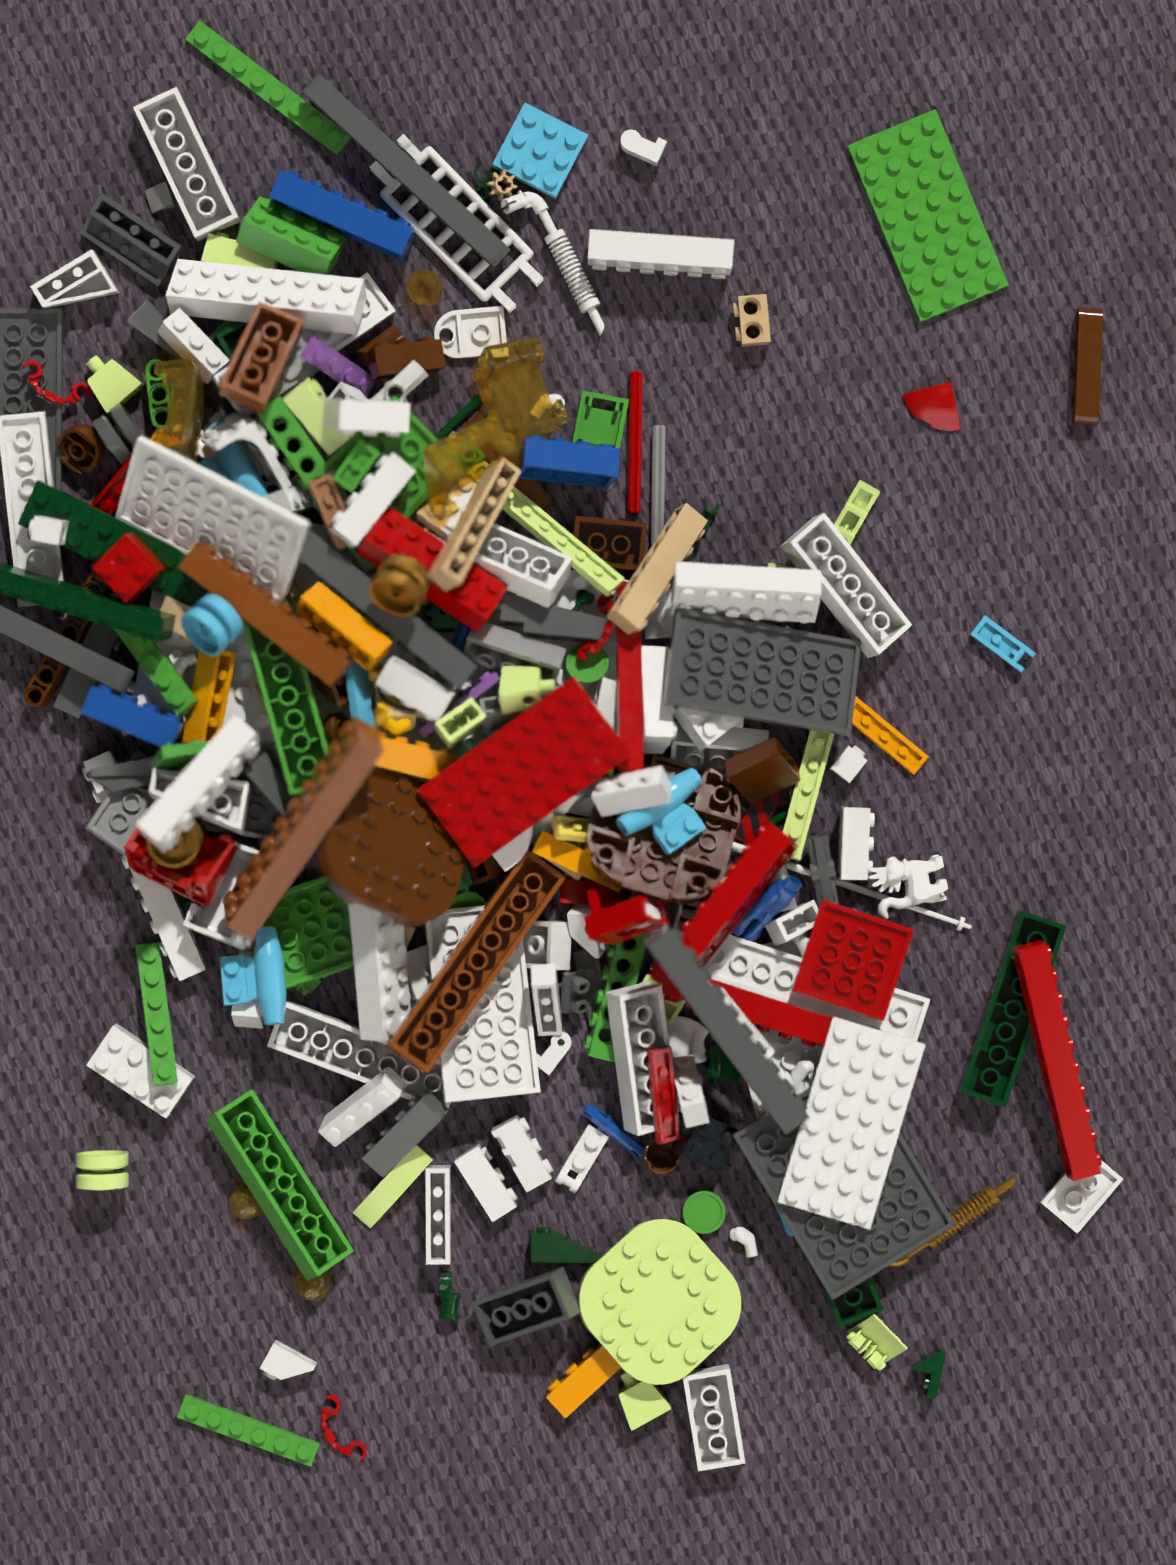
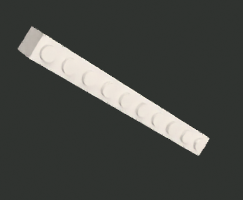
[82,751,208,981]

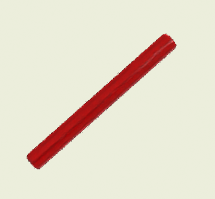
[628,371,643,513]

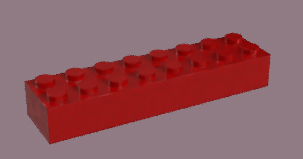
[649,822,799,997]

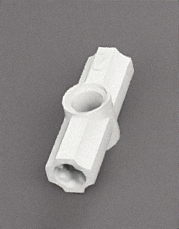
[371,360,428,402]

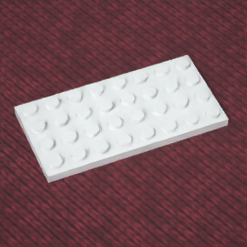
[115,436,310,603]
[425,905,541,1103]
[777,1016,926,1229]

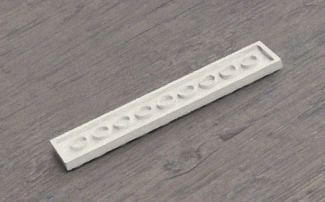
[705,935,930,1041]

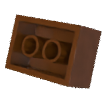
[574,516,647,572]

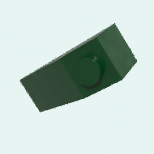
[531,1227,603,1263]

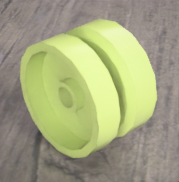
[76,1150,129,1190]

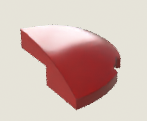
[903,382,960,431]

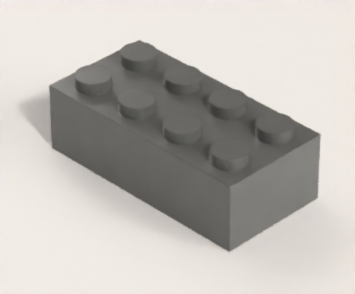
[472,1267,581,1347]

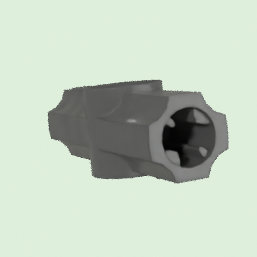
[807,834,839,908]

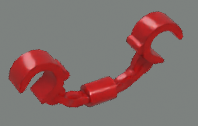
[22,360,92,404]
[578,594,615,663]
[321,1394,367,1460]

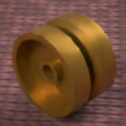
[369,554,431,617]
[147,817,204,868]

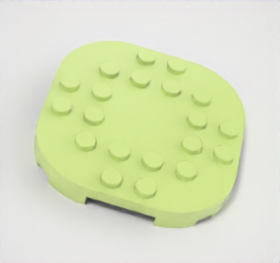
[578,1219,741,1385]

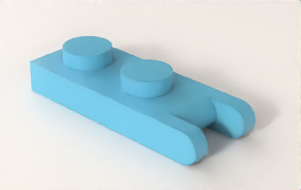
[970,615,1036,673]

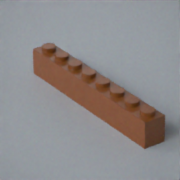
[179,542,354,686]

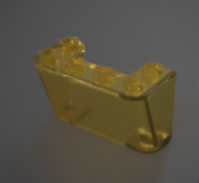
[473,337,569,449]
[423,418,524,521]

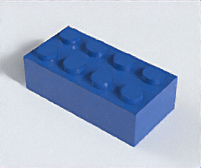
[515,435,620,489]
[81,684,186,747]

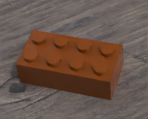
[219,301,304,414]

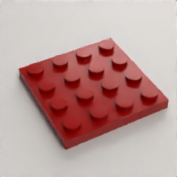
[792,899,914,1021]

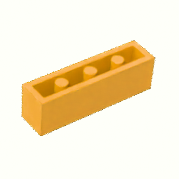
[295,582,392,672]
[182,650,236,743]
[375,731,459,779]
[546,1344,621,1419]

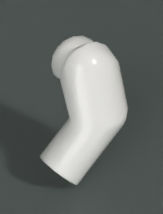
[172,652,197,680]
[729,1227,758,1257]

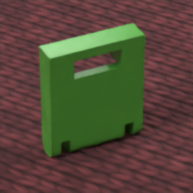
[572,390,629,449]
[150,739,209,772]

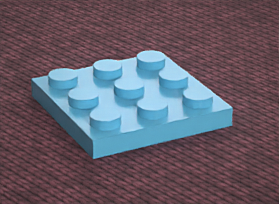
[492,103,588,199]

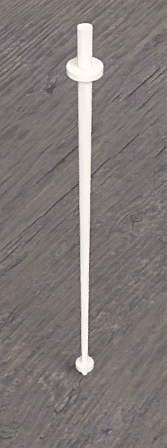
[731,842,972,931]

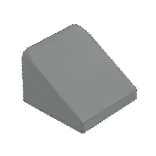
[145,182,175,214]

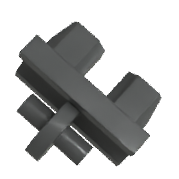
[558,968,590,1014]

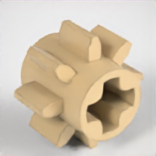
[486,170,517,201]

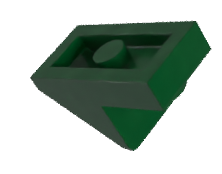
[911,1348,946,1399]

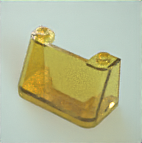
[153,359,206,463]

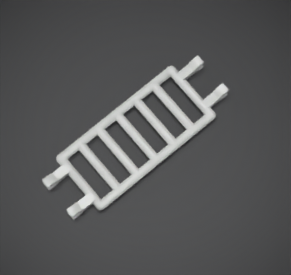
[369,134,544,313]

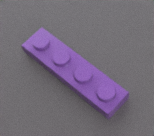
[300,336,377,398]
[418,671,501,739]

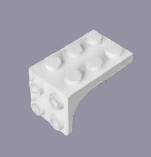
[201,413,292,489]

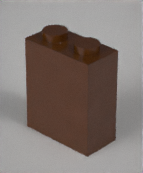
[724,736,801,804]

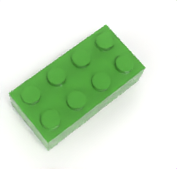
[236,196,347,275]

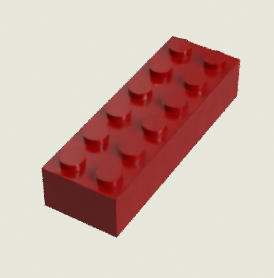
[356,506,509,632]

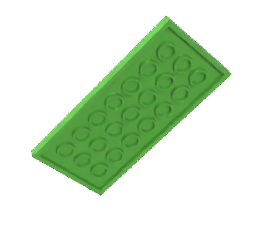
[847,109,1008,322]

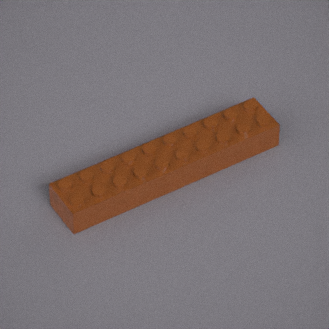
[223,716,384,939]
[385,849,566,1074]

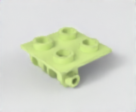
[846,1314,907,1371]

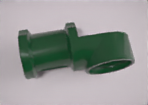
[439,1271,461,1320]

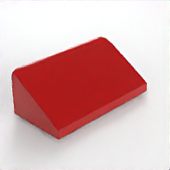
[560,879,608,904]

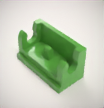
[332,439,383,493]

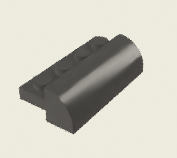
[79,193,183,286]

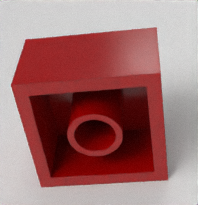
[92,533,166,603]

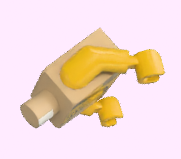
[368,663,424,735]

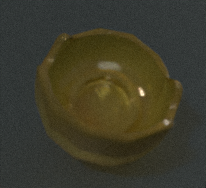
[406,269,443,307]
[229,1183,263,1220]
[293,1270,332,1301]

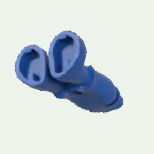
[732,875,802,942]

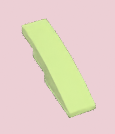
[834,480,880,545]
[353,1145,433,1228]

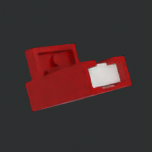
[584,888,670,945]

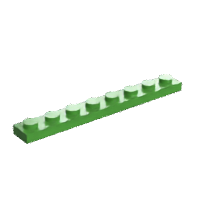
[185,20,351,156]

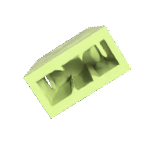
[86,355,144,416]
[499,665,556,714]
[435,697,486,749]
[618,1371,671,1431]

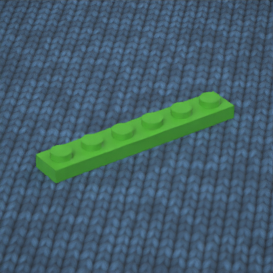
[111,591,199,717]
[135,942,178,1087]
[177,1394,320,1467]

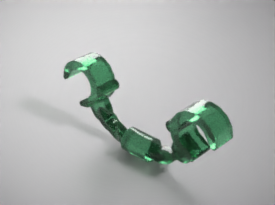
[474,164,524,224]

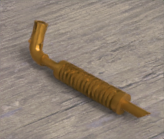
[889,1174,1016,1267]

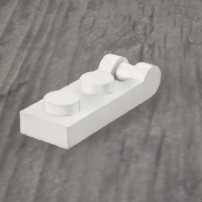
[555,1124,609,1193]

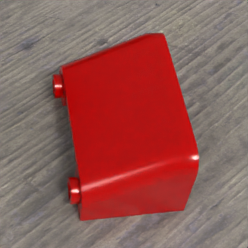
[123,802,238,906]

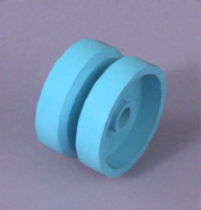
[181,594,243,657]

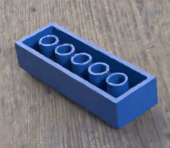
[269,170,415,262]

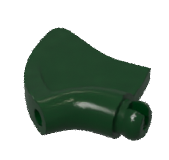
[705,1043,741,1085]

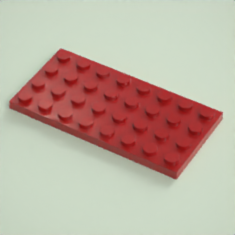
[417,676,631,867]

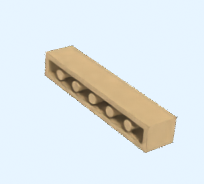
[427,457,521,590]
[606,503,708,634]

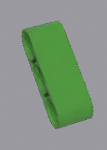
[145,360,175,431]

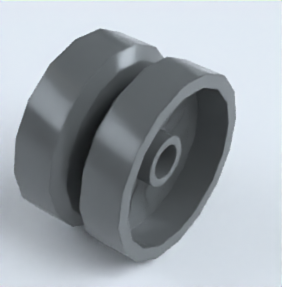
[92,403,146,465]

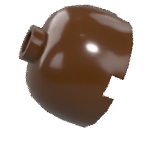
[56,424,106,473]

